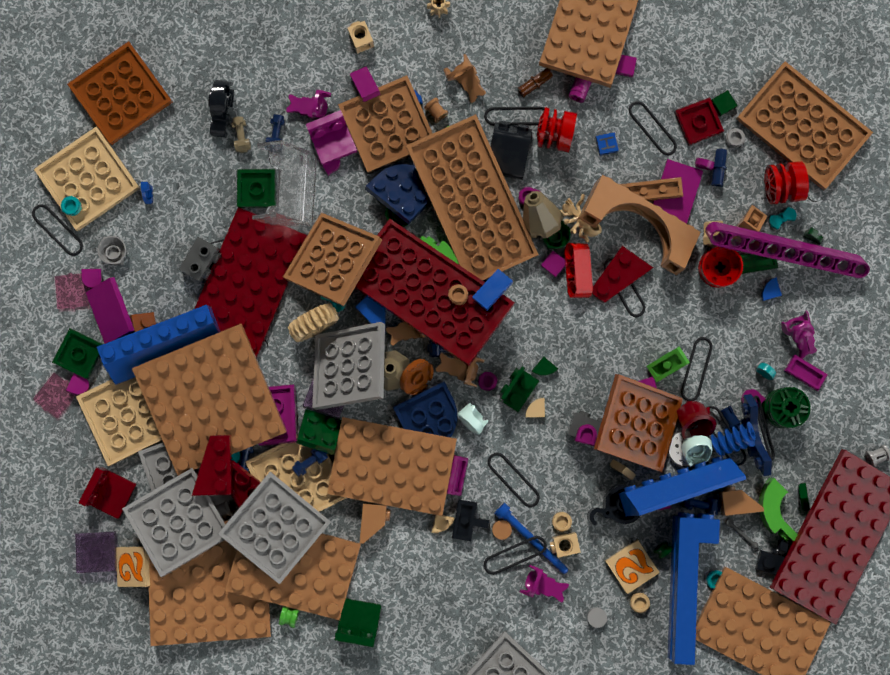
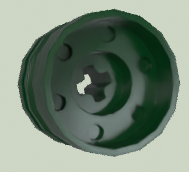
[762,387,811,429]

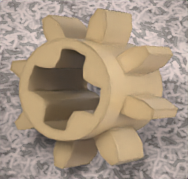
[427,0,450,18]

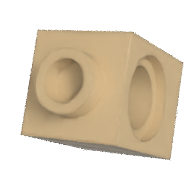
[347,21,374,54]
[549,532,581,558]

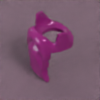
[286,90,331,119]
[781,310,817,359]
[519,565,569,602]

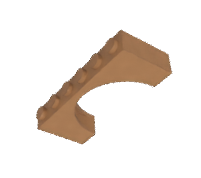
[578,175,701,275]

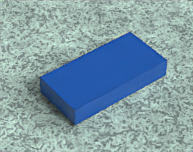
[472,269,513,311]

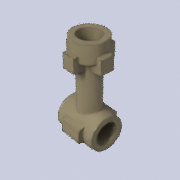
[231,116,251,153]

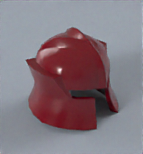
[677,401,717,440]

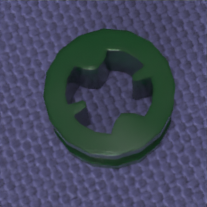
[653,540,673,559]

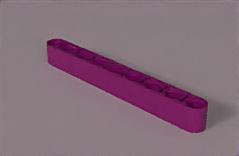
[705,222,870,278]

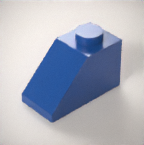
[356,296,386,334]

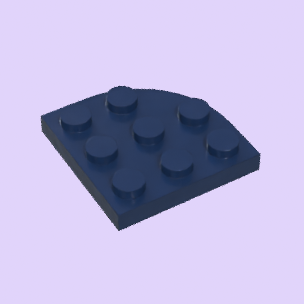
[365,164,431,225]
[393,381,457,438]

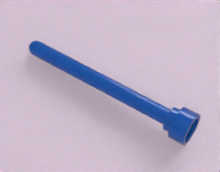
[494,502,568,574]

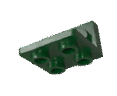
[498,366,539,413]
[334,598,381,647]

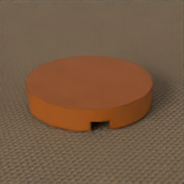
[399,359,434,395]

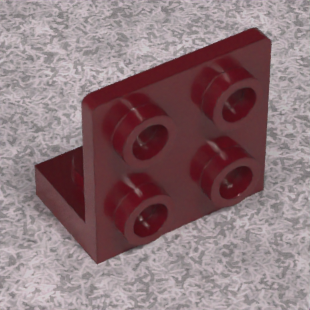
[78,467,136,519]

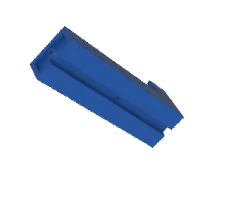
[668,512,720,665]

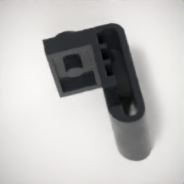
[490,121,532,180]

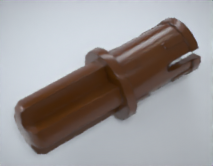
[517,68,553,98]

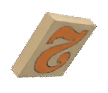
[605,539,659,594]
[116,546,150,587]

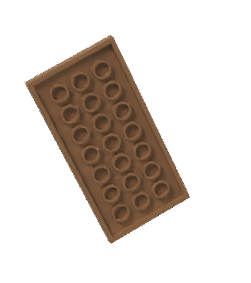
[406,114,539,280]

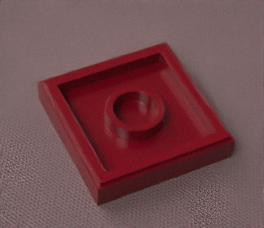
[675,97,724,146]

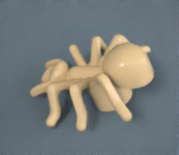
[560,194,607,243]

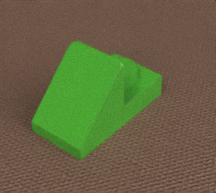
[646,346,690,382]

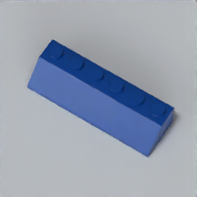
[97,305,220,385]
[619,456,746,516]

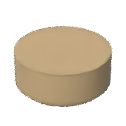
[552,512,572,532]
[630,593,650,613]

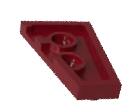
[592,246,654,303]
[191,435,232,496]
[231,460,261,508]

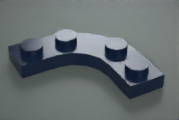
[741,394,772,476]

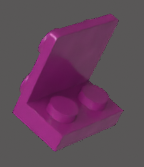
[306,110,357,165]

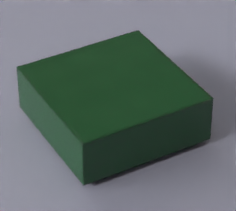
[711,90,738,117]

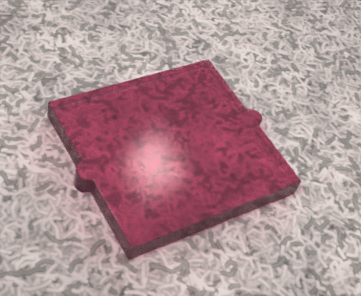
[55,273,89,309]
[33,373,76,418]

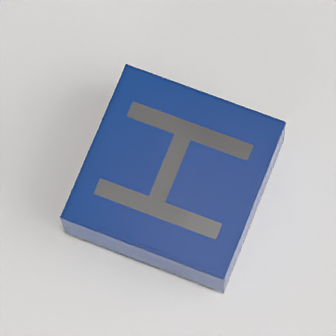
[595,132,619,156]

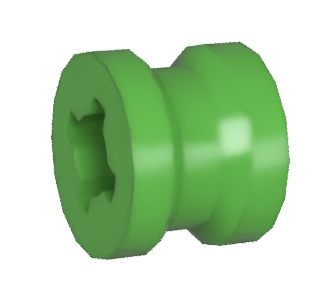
[279,606,299,628]

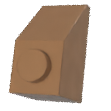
[733,205,767,240]
[718,486,764,516]
[360,503,390,544]

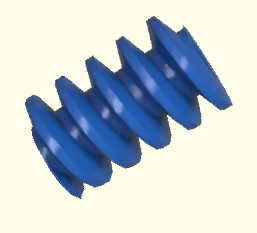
[711,422,756,456]

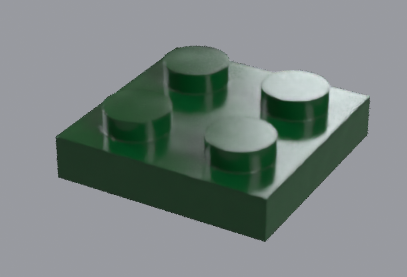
[237,169,276,208]
[52,328,103,379]
[296,409,342,455]

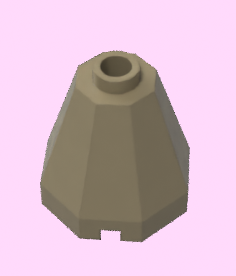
[523,191,564,238]
[384,350,410,391]

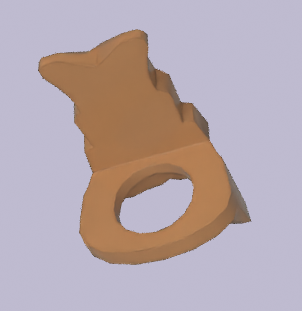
[444,54,486,103]
[385,322,426,346]
[435,353,485,387]

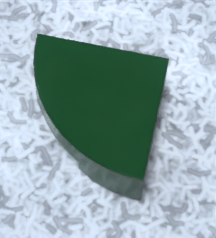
[803,227,823,245]
[531,357,558,376]
[798,483,810,511]

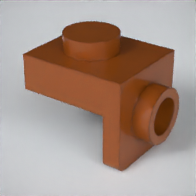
[129,312,156,334]

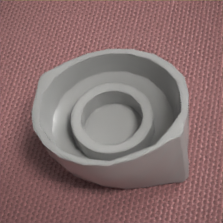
[97,236,126,265]

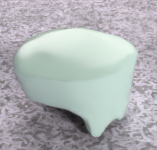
[457,403,488,435]
[681,435,713,466]

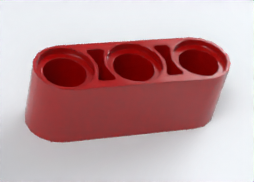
[565,243,593,298]

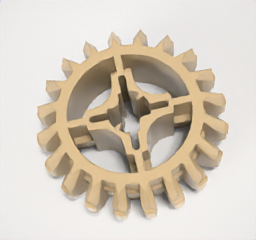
[288,303,339,342]

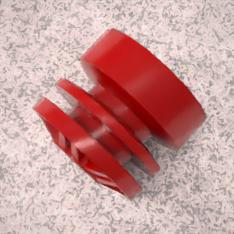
[536,107,577,153]
[764,161,809,205]
[698,246,743,288]

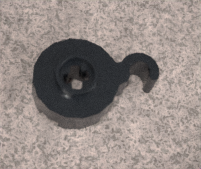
[208,80,234,138]
[587,485,641,525]

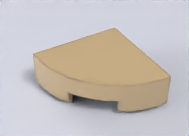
[525,398,545,418]
[610,459,636,480]
[431,515,455,533]

